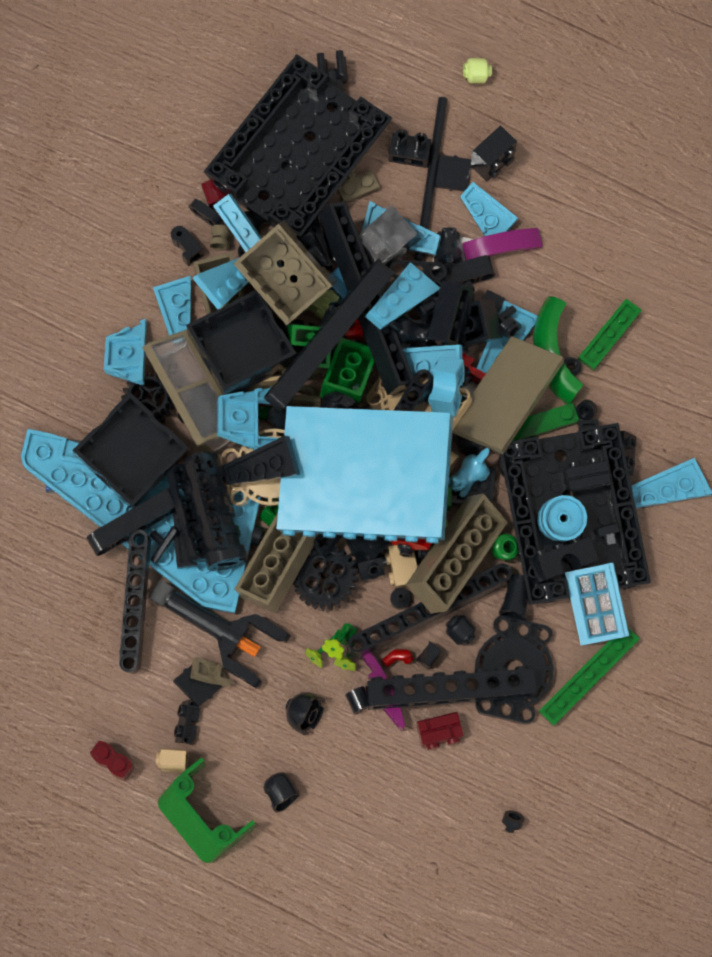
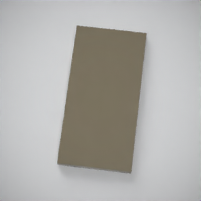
[452,336,564,454]

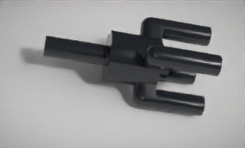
[317,50,348,112]

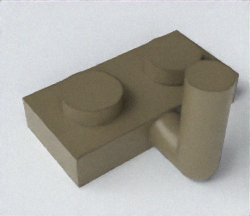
[337,169,380,204]

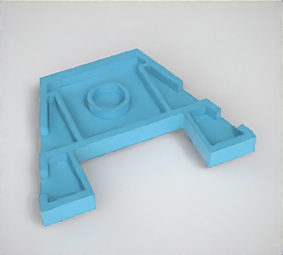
[217,386,278,450]

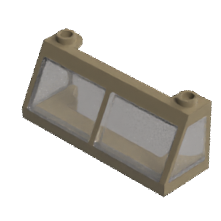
[142,330,232,453]

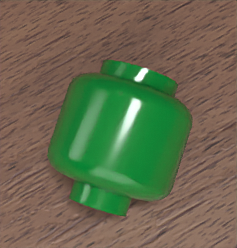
[490,534,519,561]

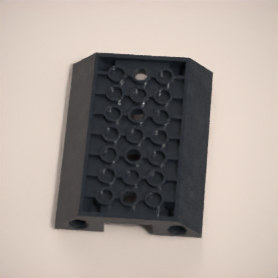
[204,54,392,238]
[500,423,651,605]

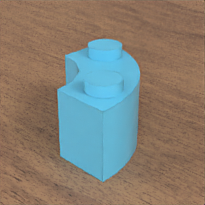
[428,356,464,417]

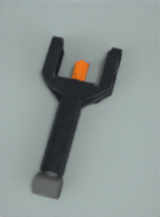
[149,580,291,689]

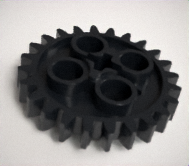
[293,546,359,611]

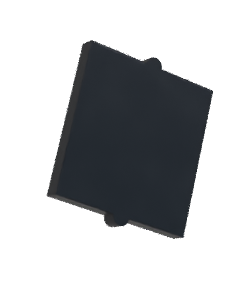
[435,155,471,192]
[173,665,222,707]

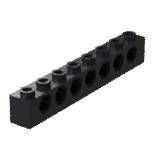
[366,666,537,710]

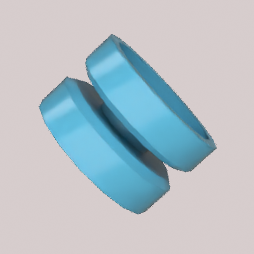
[537,495,587,542]

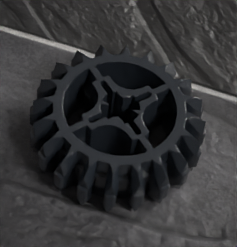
[121,371,175,421]

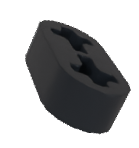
[189,199,223,226]
[314,534,343,555]

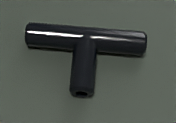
[150,526,179,563]

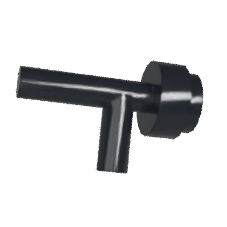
[497,306,519,338]

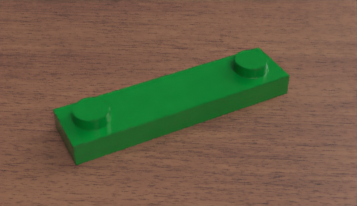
[578,299,642,371]
[512,403,579,441]

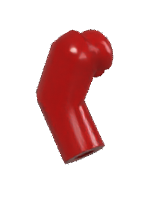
[382,649,414,668]

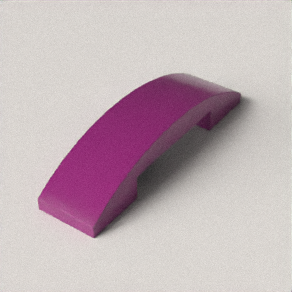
[462,228,543,260]

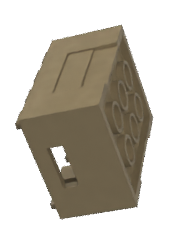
[233,220,337,325]

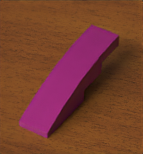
[361,652,405,732]

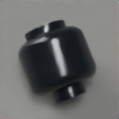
[445,614,476,645]

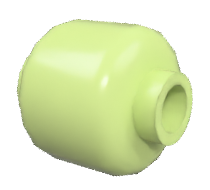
[463,58,492,84]

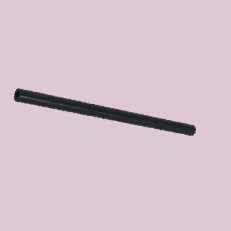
[415,97,448,261]

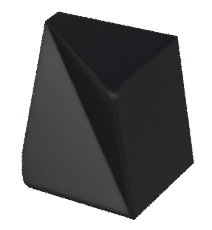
[416,641,441,669]

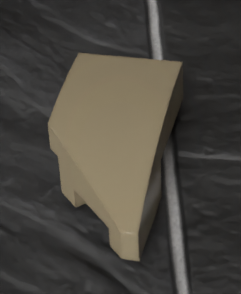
[190,657,232,686]

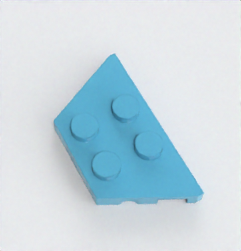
[104,319,147,385]

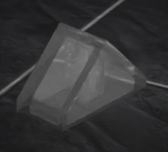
[359,224,396,262]

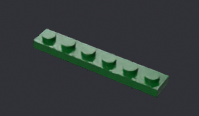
[538,628,640,726]

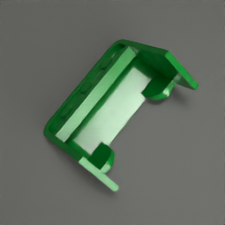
[158,757,256,863]

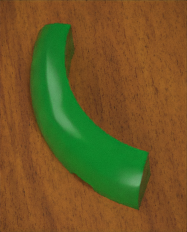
[533,296,583,405]

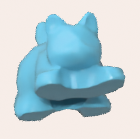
[448,448,490,498]

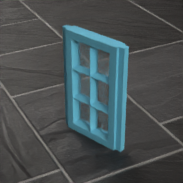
[565,562,630,645]

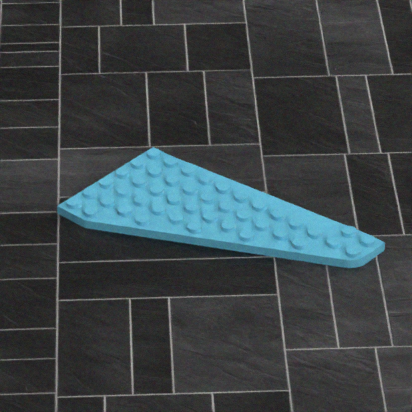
[21,429,261,614]

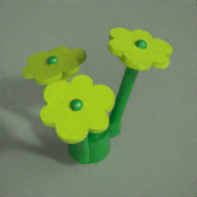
[305,623,358,671]

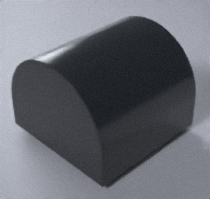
[345,686,368,714]

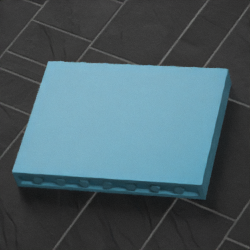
[277,406,453,543]

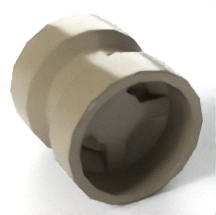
[210,225,231,250]

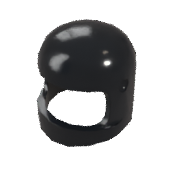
[263,772,300,813]

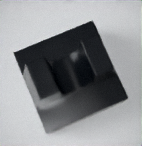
[595,523,620,545]

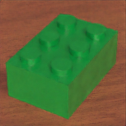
[320,338,375,405]

